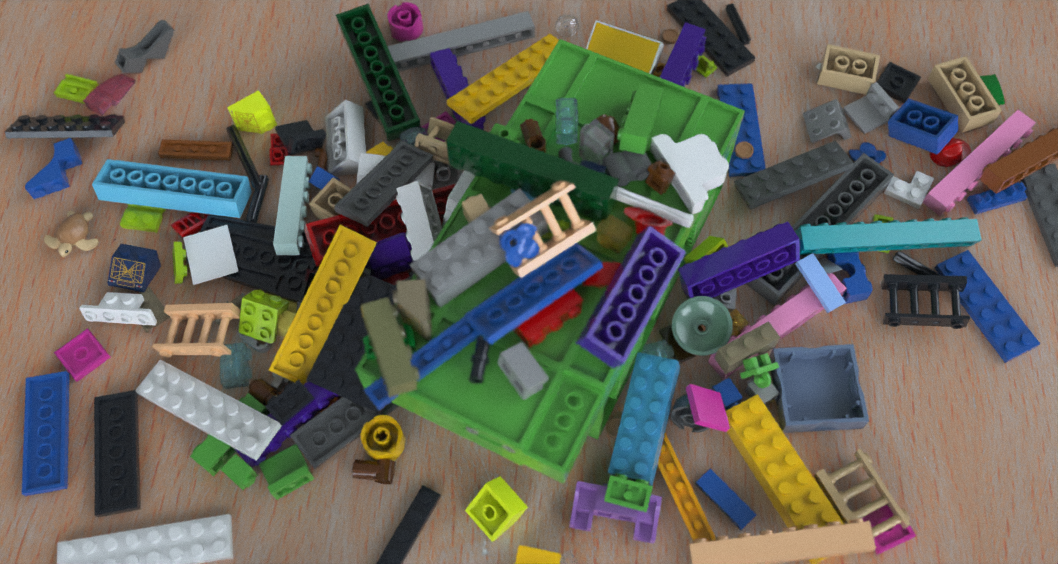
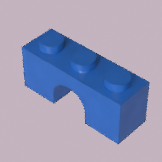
[826,252,872,304]

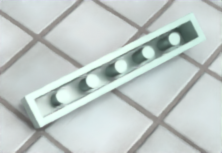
[273,156,312,255]

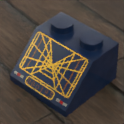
[107,243,161,292]

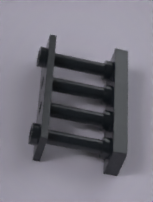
[881,274,970,329]

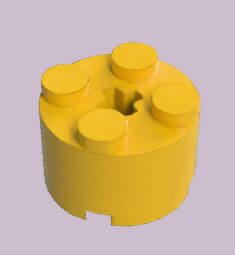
[361,415,405,461]

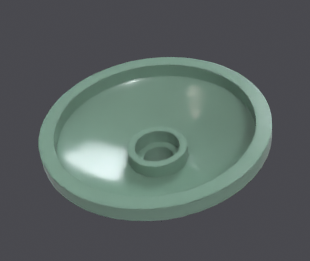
[672,296,733,356]

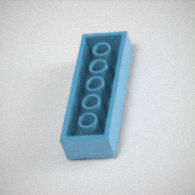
[608,352,680,486]

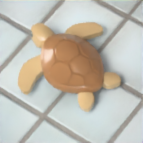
[44,210,99,257]

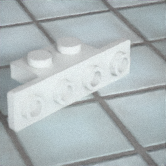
[79,292,157,325]

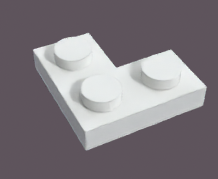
[884,171,934,209]

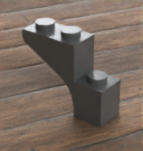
[115,20,174,73]

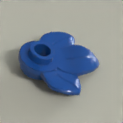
[849,142,886,164]
[499,223,539,267]

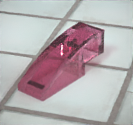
[83,74,136,116]

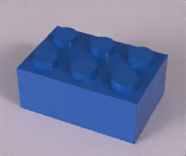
[888,99,958,155]

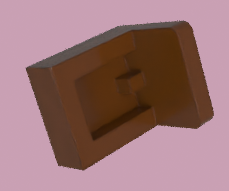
[645,160,676,195]

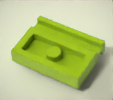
[54,74,99,105]
[120,204,165,233]

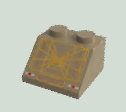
[393,279,432,341]

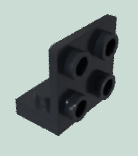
[275,120,327,155]
[265,380,315,426]

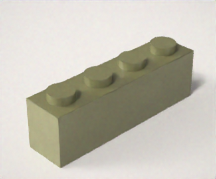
[361,298,420,397]

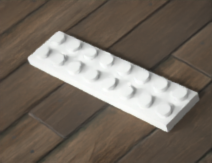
[135,359,282,461]
[57,514,233,564]

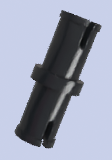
[469,335,490,384]

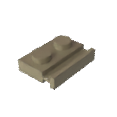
[139,287,170,333]

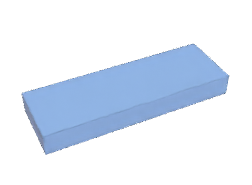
[795,253,846,313]

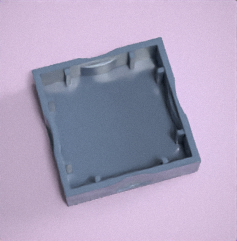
[769,344,869,433]

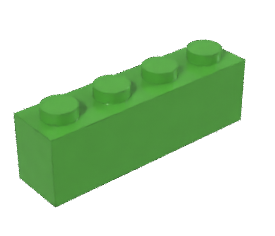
[617,83,663,155]
[190,393,270,477]

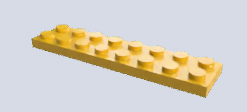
[447,34,559,124]
[269,225,377,385]

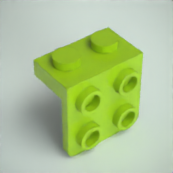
[238,290,289,344]

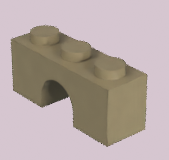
[714,321,781,375]

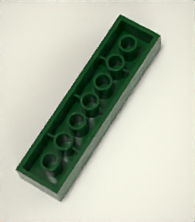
[336,3,421,142]
[446,121,619,223]

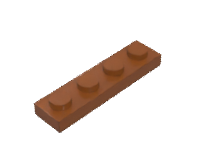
[158,139,234,161]

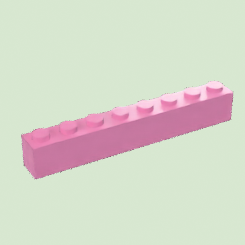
[922,110,1036,216]
[708,273,847,380]

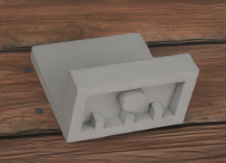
[843,82,899,134]
[803,99,852,143]

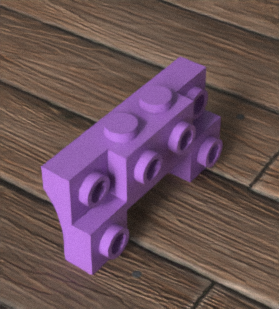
[569,481,662,544]

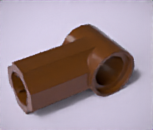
[520,118,546,153]
[352,459,396,485]

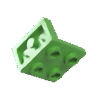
[259,444,314,500]
[604,473,653,513]

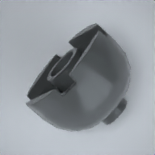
[670,394,709,433]

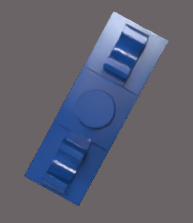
[966,182,1027,215]

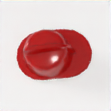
[930,138,972,167]
[624,207,673,236]

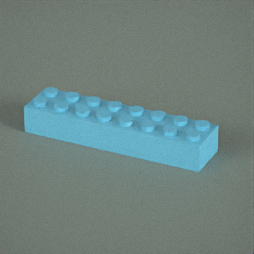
[92,159,252,218]

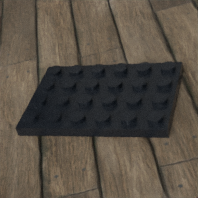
[306,272,397,414]

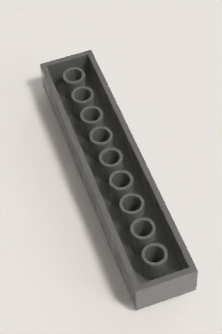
[746,153,894,306]

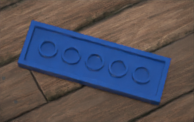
[717,84,766,177]
[464,243,603,345]
[934,250,1040,363]
[22,371,70,496]

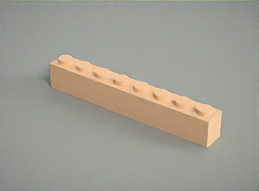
[689,519,876,564]

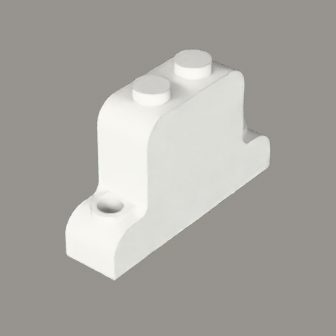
[650,134,729,215]

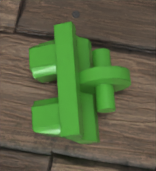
[740,353,779,388]

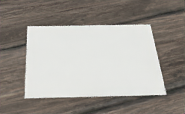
[183,225,239,285]

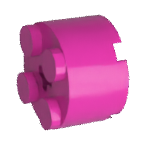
[387,2,423,42]

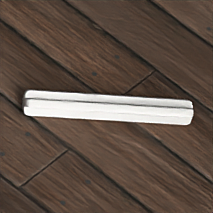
[616,187,694,228]

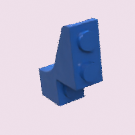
[25,138,83,199]

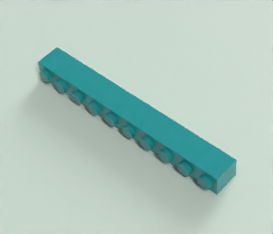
[795,217,982,255]

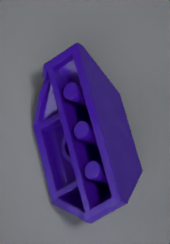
[365,233,415,280]

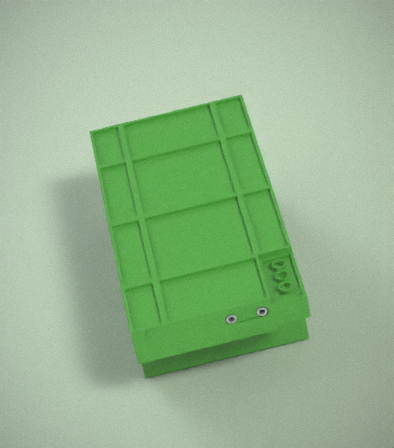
[356,39,745,484]

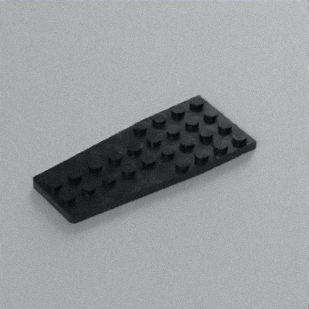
[186,215,319,303]

